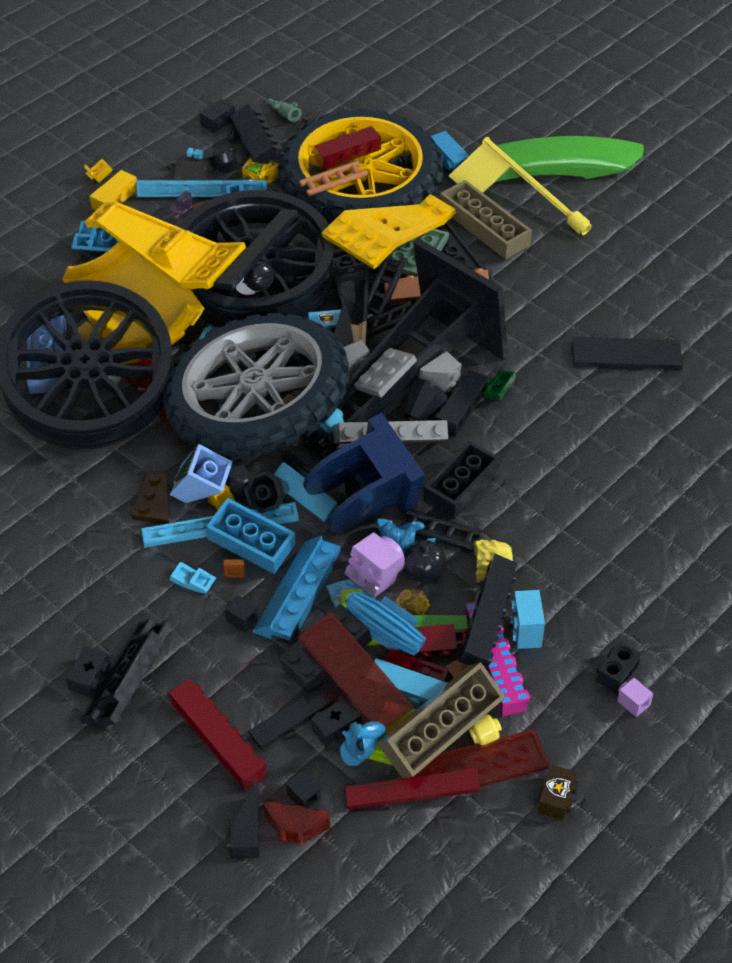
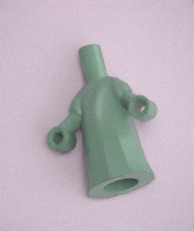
[267,98,302,122]

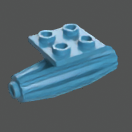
[345,591,426,655]

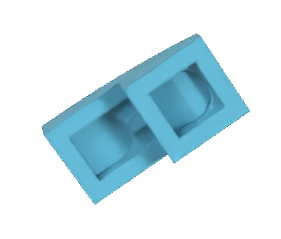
[169,562,216,594]

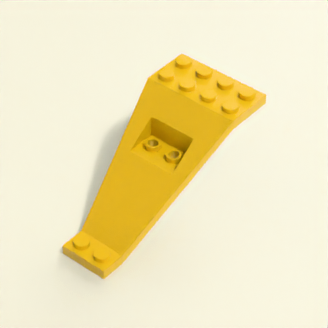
[322,194,456,269]
[84,202,246,289]

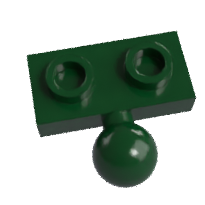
[483,370,516,401]

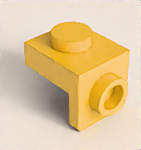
[84,159,113,183]

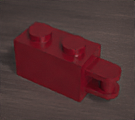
[414,624,468,658]

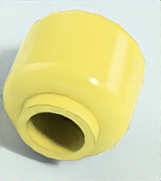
[468,714,502,746]

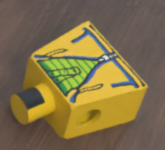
[242,157,279,185]

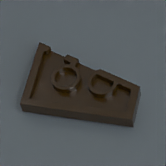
[131,471,169,524]

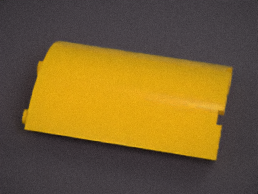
[62,241,204,365]

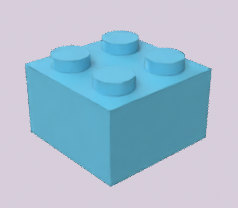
[509,590,545,649]

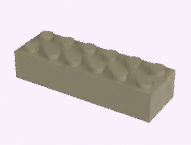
[440,180,532,260]
[377,662,505,778]

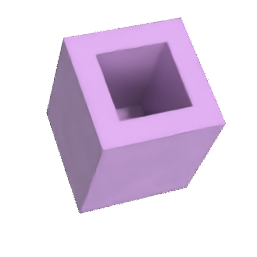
[617,678,653,717]

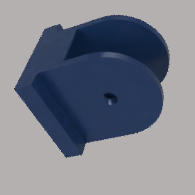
[303,413,425,532]

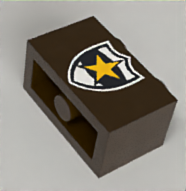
[537,765,579,820]

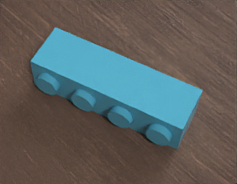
[366,658,448,708]

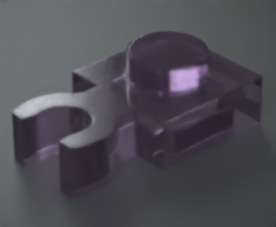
[169,191,192,219]

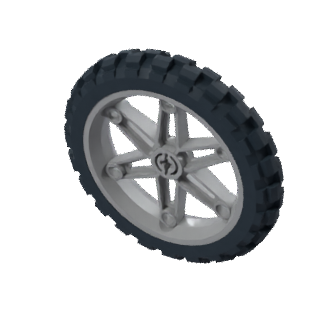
[162,313,350,457]

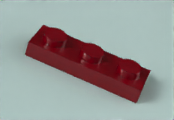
[385,649,449,682]

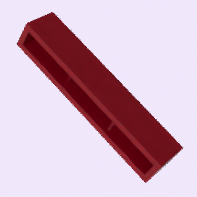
[169,679,267,791]

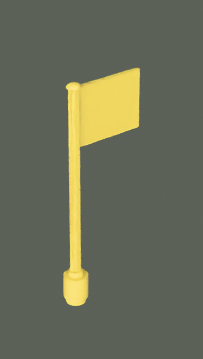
[449,137,592,235]

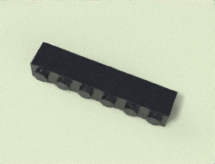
[458,554,518,667]

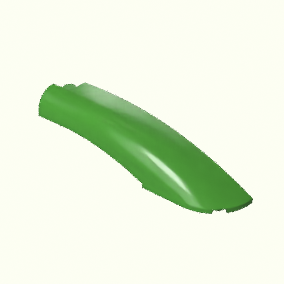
[495,136,644,182]

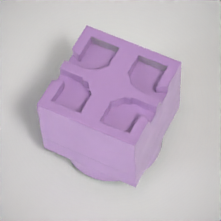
[345,532,405,597]

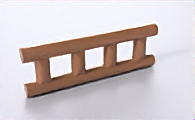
[299,160,368,197]

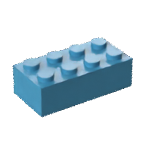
[206,498,295,574]

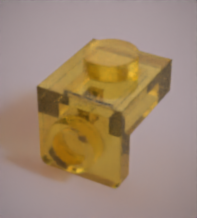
[394,589,430,615]

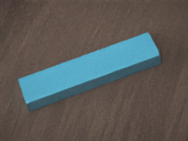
[274,462,337,522]

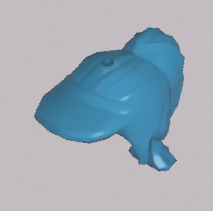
[376,519,425,552]
[340,721,386,767]

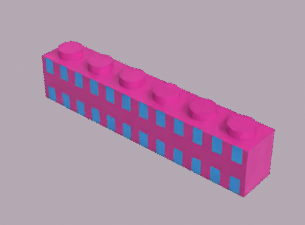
[465,601,530,717]

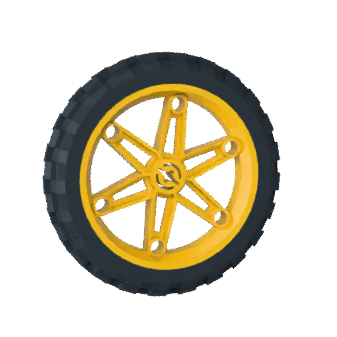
[278,109,443,224]

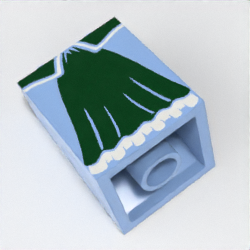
[169,444,233,503]

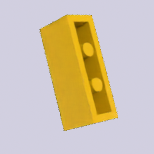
[90,170,137,210]

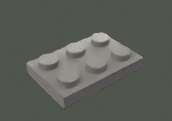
[354,348,417,397]

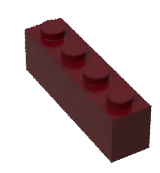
[314,126,381,170]

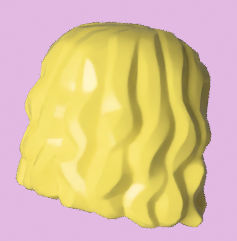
[474,540,513,583]

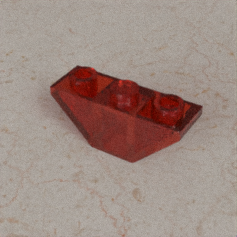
[264,801,331,844]

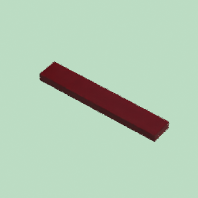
[345,768,481,810]

